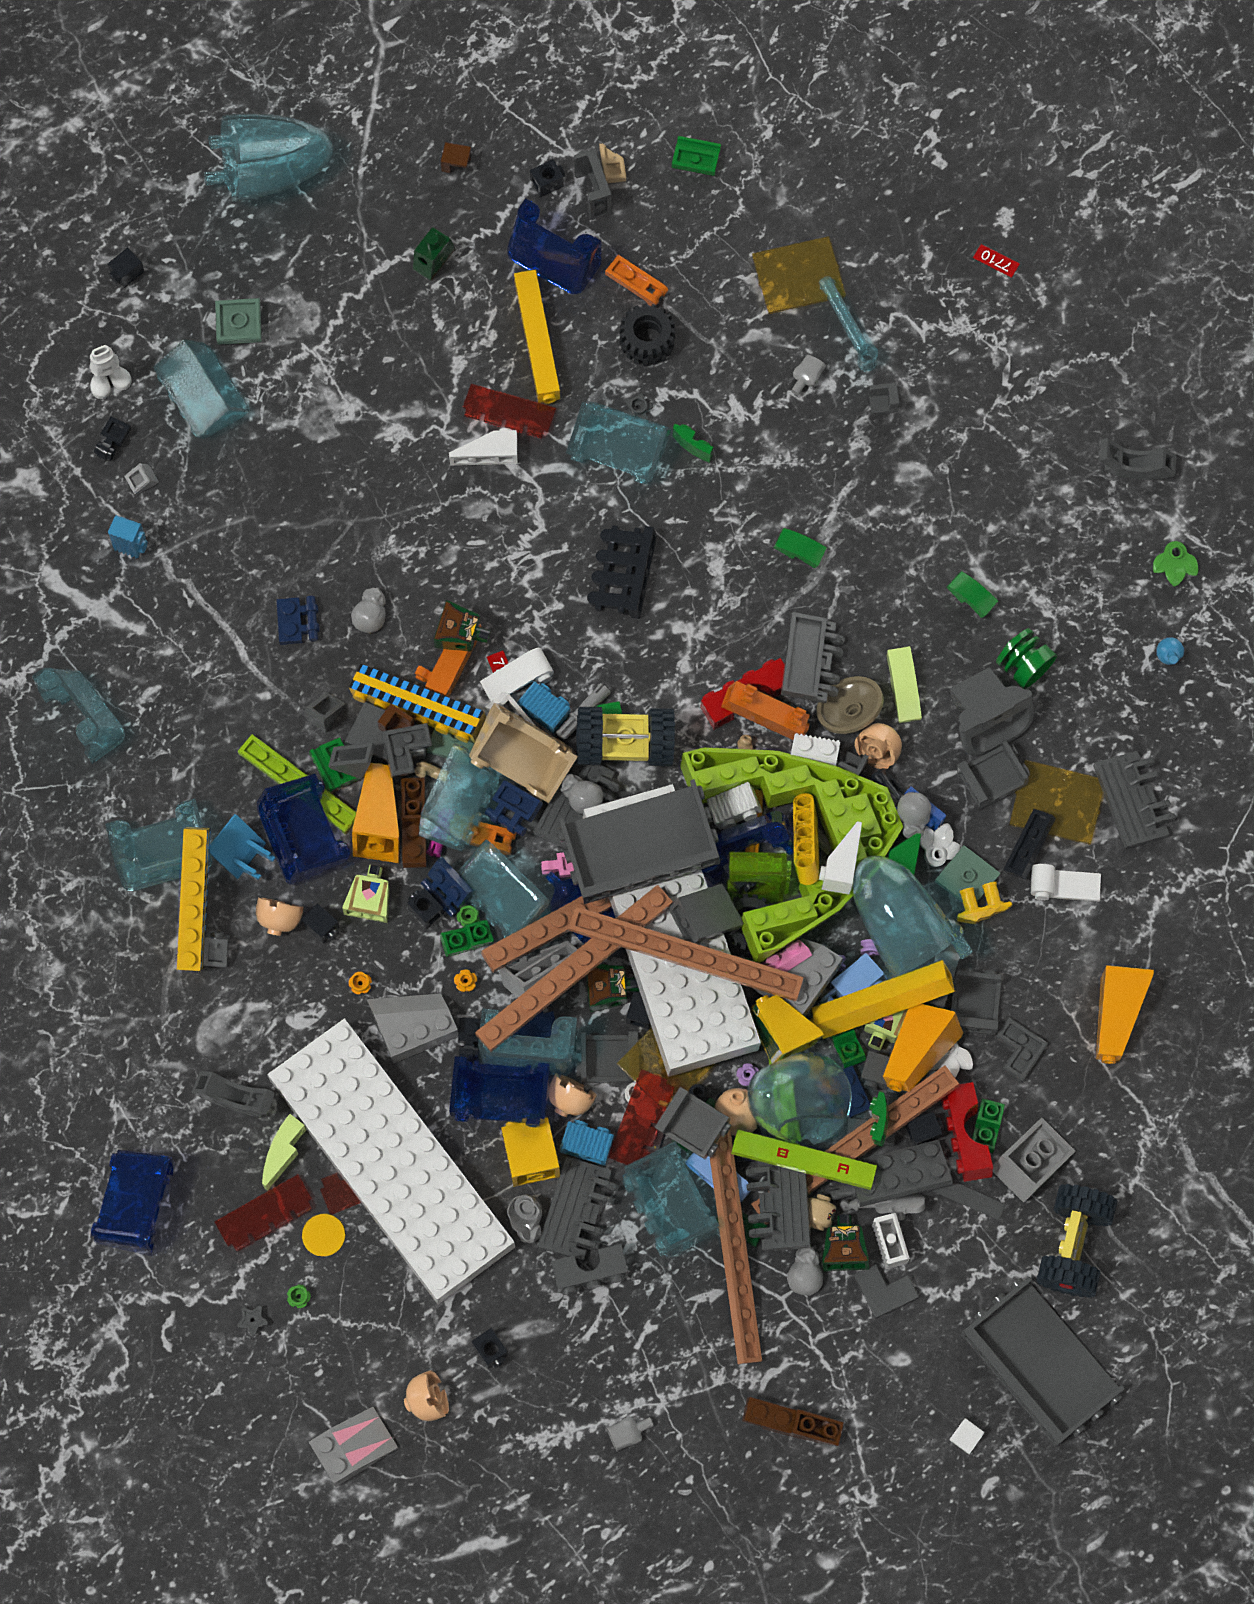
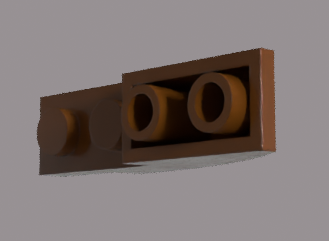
[401,778,427,868]
[742,1397,844,1446]

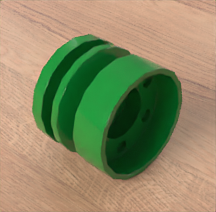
[996,628,1058,689]

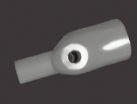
[791,355,826,395]
[606,1417,654,1451]

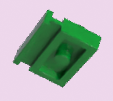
[672,136,721,176]
[309,737,360,793]

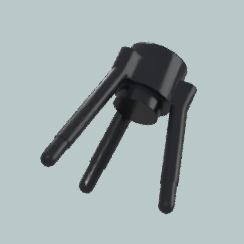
[870,768,906,800]

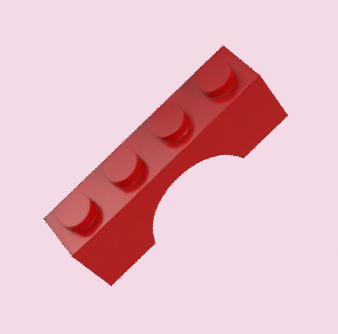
[700,658,785,730]
[941,1082,993,1182]

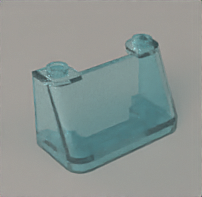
[566,401,672,484]
[32,668,125,763]
[105,798,213,891]

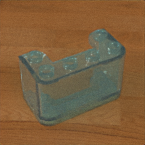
[478,1008,578,1076]
[622,1141,720,1259]

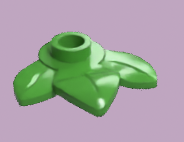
[1153,541,1198,587]

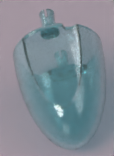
[204,113,334,202]
[853,856,973,979]
[747,1052,852,1144]

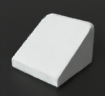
[950,1418,984,1454]

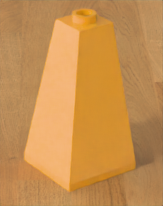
[352,763,399,863]
[1096,965,1154,1064]
[883,1004,963,1092]

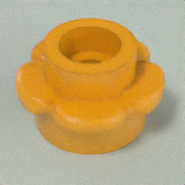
[454,969,477,992]
[349,972,372,994]

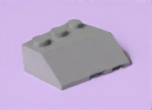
[752,938,843,1017]
[367,994,458,1063]

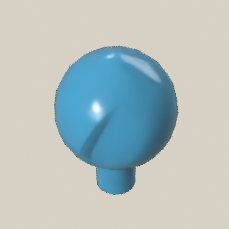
[1156,637,1184,665]

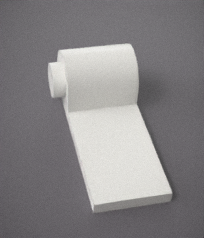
[480,648,554,701]
[1031,864,1101,902]

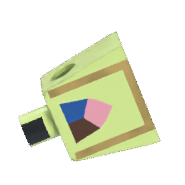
[342,865,389,923]
[864,1009,908,1050]

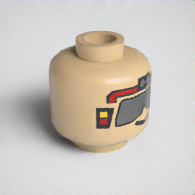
[808,1194,836,1231]

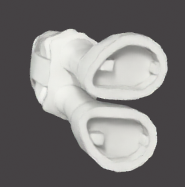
[90,345,132,399]

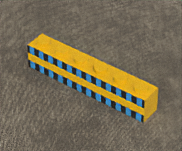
[349,664,486,743]
[177,827,211,971]

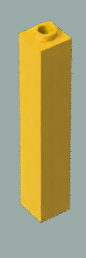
[514,270,560,404]
[810,960,955,1039]

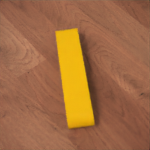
[793,793,819,885]

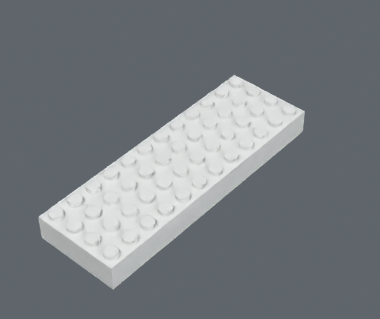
[583,784,761,1077]
[267,1019,515,1305]

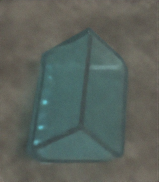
[153,339,249,439]
[419,743,500,852]
[457,840,551,938]

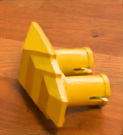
[956,882,1012,924]

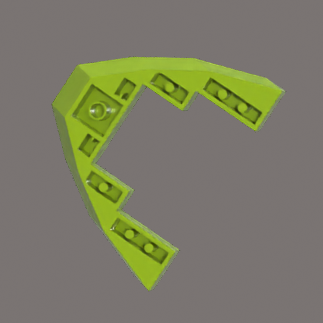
[680,747,903,964]

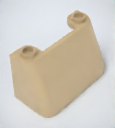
[469,703,578,803]

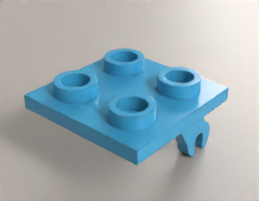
[209,814,276,880]

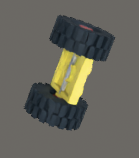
[576,707,675,766]
[1036,1184,1118,1298]

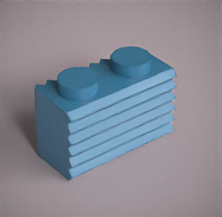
[108,515,148,559]
[517,681,571,734]
[560,1120,614,1166]

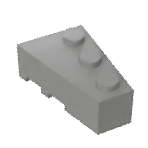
[499,941,577,998]

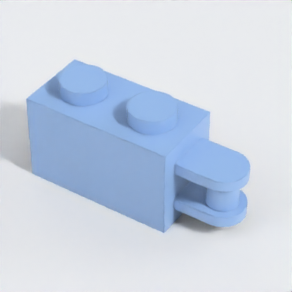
[820,953,885,1004]

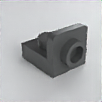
[203,931,230,967]

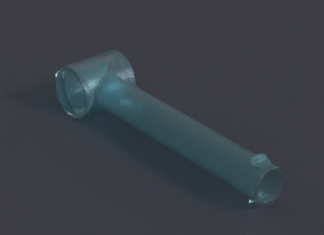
[819,276,878,371]

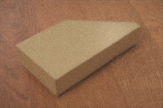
[599,144,626,183]

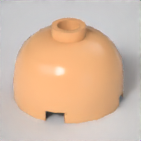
[854,723,902,769]
[256,897,304,936]
[548,1073,597,1117]
[714,1088,762,1136]
[404,1370,449,1421]

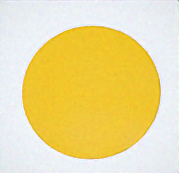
[302,1214,345,1256]

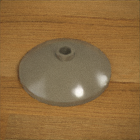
[817,676,884,734]

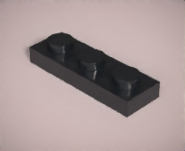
[1003,809,1056,880]

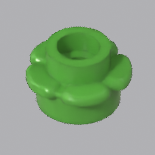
[457,905,480,927]
[287,1285,311,1308]

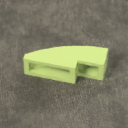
[887,646,922,723]
[262,1114,306,1191]

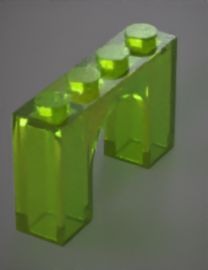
[727,852,791,902]

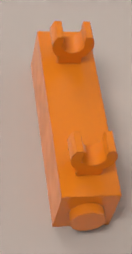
[415,624,481,697]
[721,681,810,740]

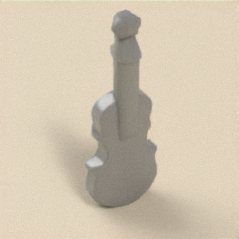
[840,1194,925,1220]

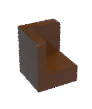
[441,142,472,173]
[377,704,415,731]

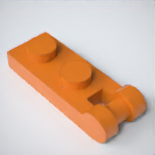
[605,255,668,306]
[448,815,516,855]

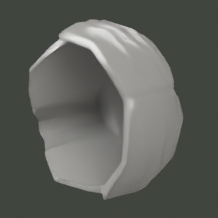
[351,587,386,634]
[560,774,603,814]
[897,792,931,838]
[507,1194,542,1243]
[787,1247,823,1296]

